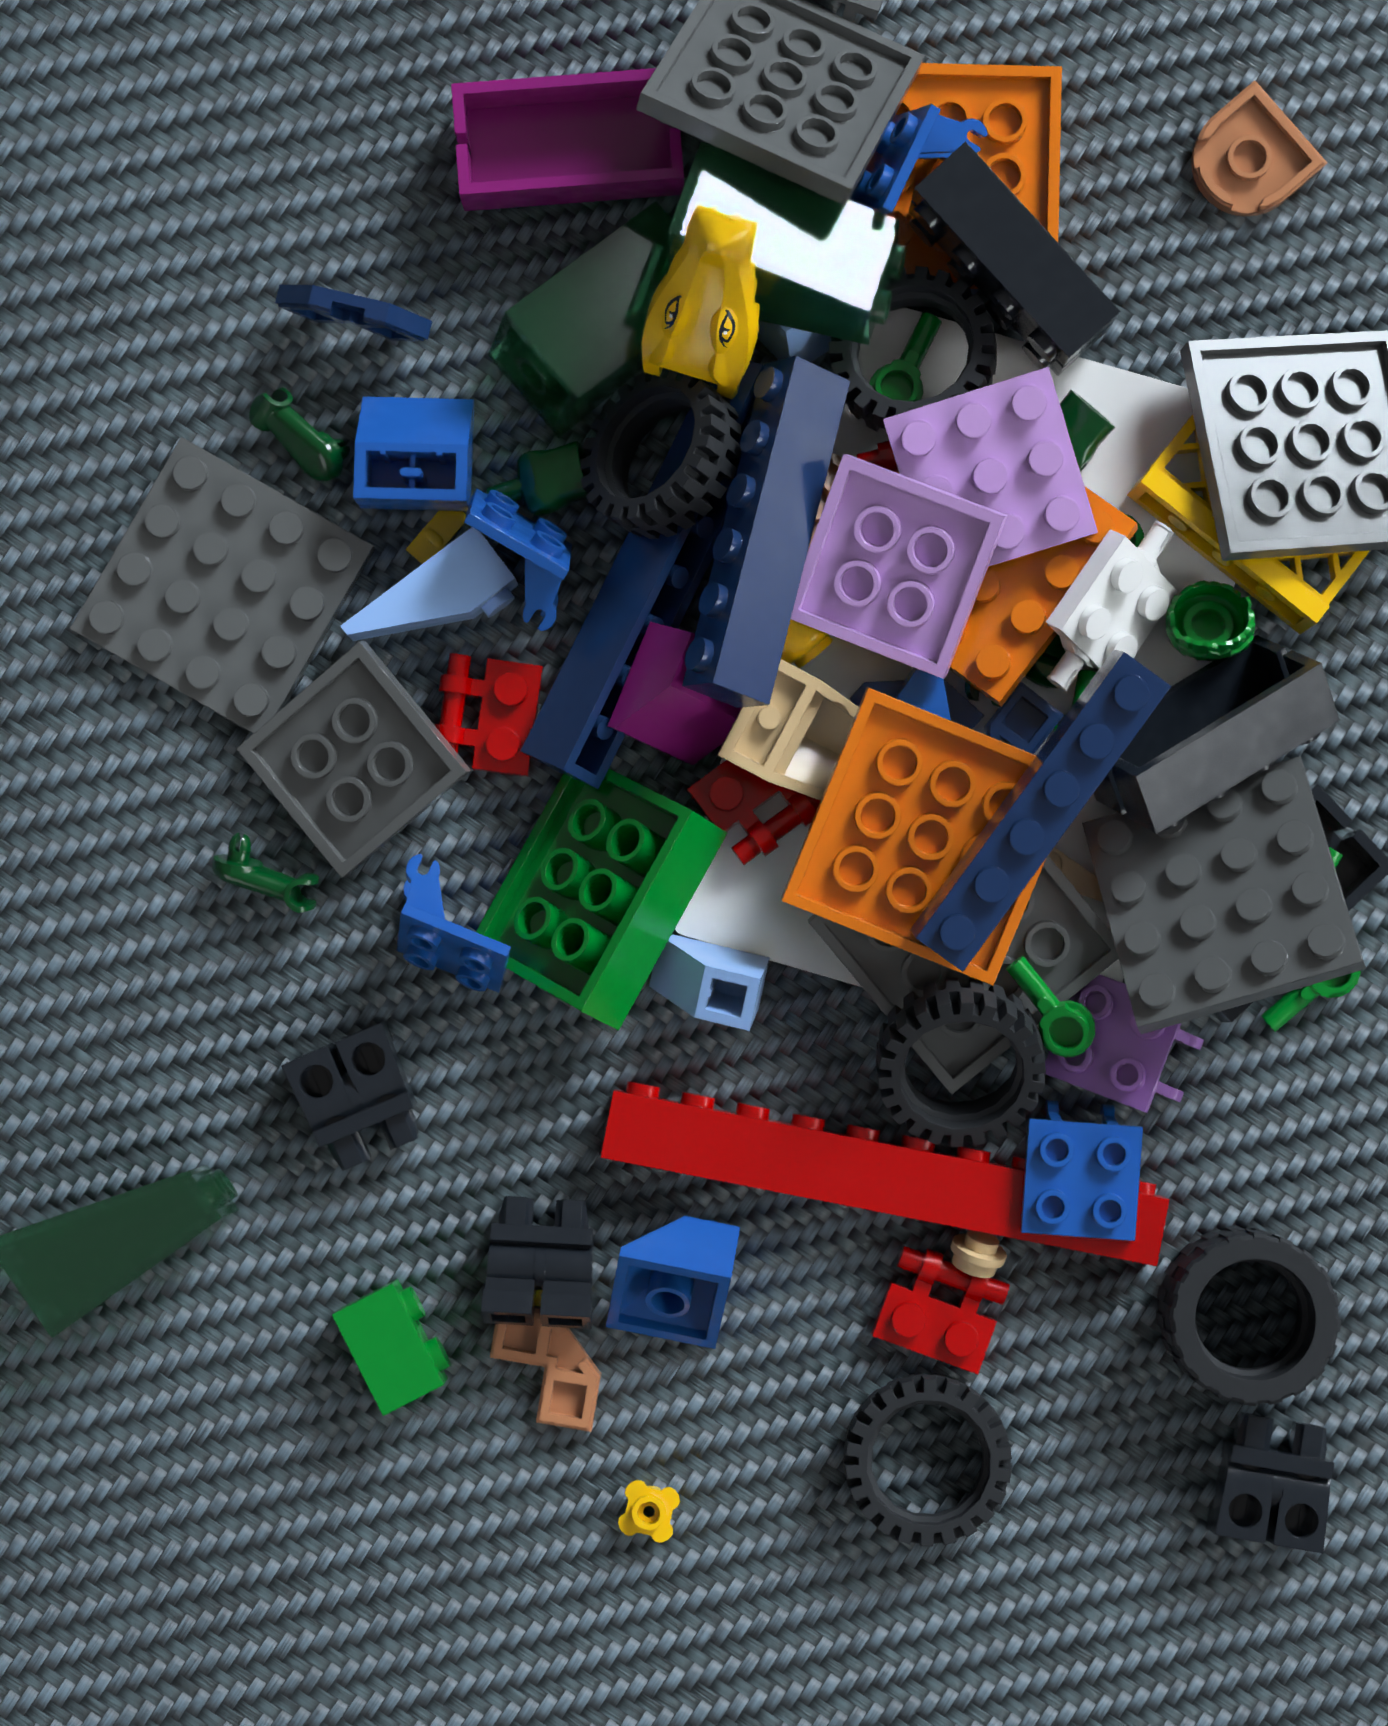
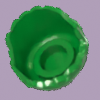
[1165,580,1256,662]

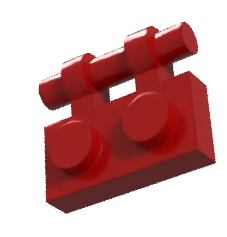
[434,653,544,777]
[687,760,821,865]
[871,1246,1010,1375]

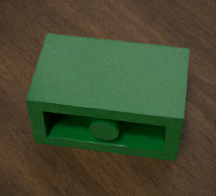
[332,1279,451,1416]

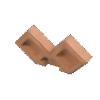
[490,1306,602,1432]

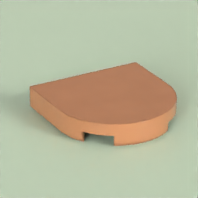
[1191,80,1327,216]

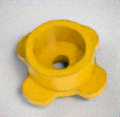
[618,1480,680,1543]

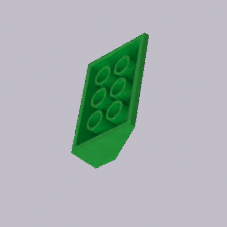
[476,769,728,1031]

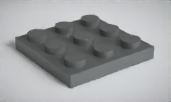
[236,641,471,878]

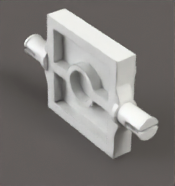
[1046,520,1178,692]

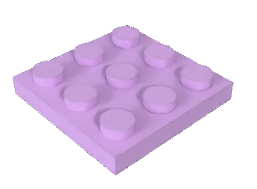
[883,367,1098,567]
[791,454,1008,679]

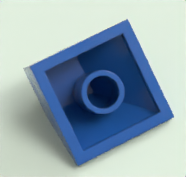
[606,1216,740,1349]

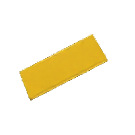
[405,510,466,564]

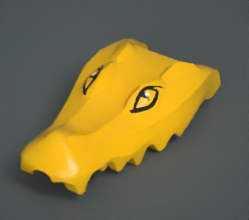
[642,204,760,399]

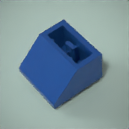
[353,396,474,511]

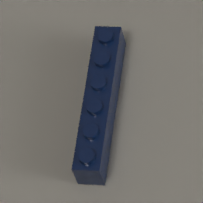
[682,356,850,708]
[910,650,1171,972]

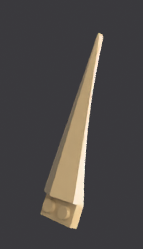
[717,659,1103,902]

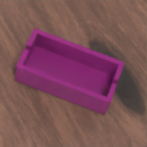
[451,68,684,211]

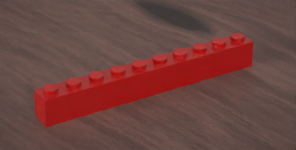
[600,1081,1170,1266]

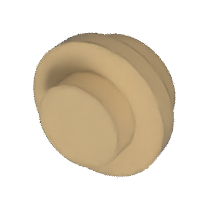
[950,1230,1007,1278]

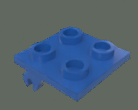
[843,104,988,222]
[464,488,572,631]
[396,854,511,993]
[1020,1100,1143,1241]

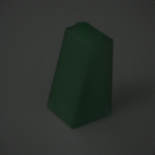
[668,141,907,345]
[488,201,686,438]
[0,1165,239,1338]

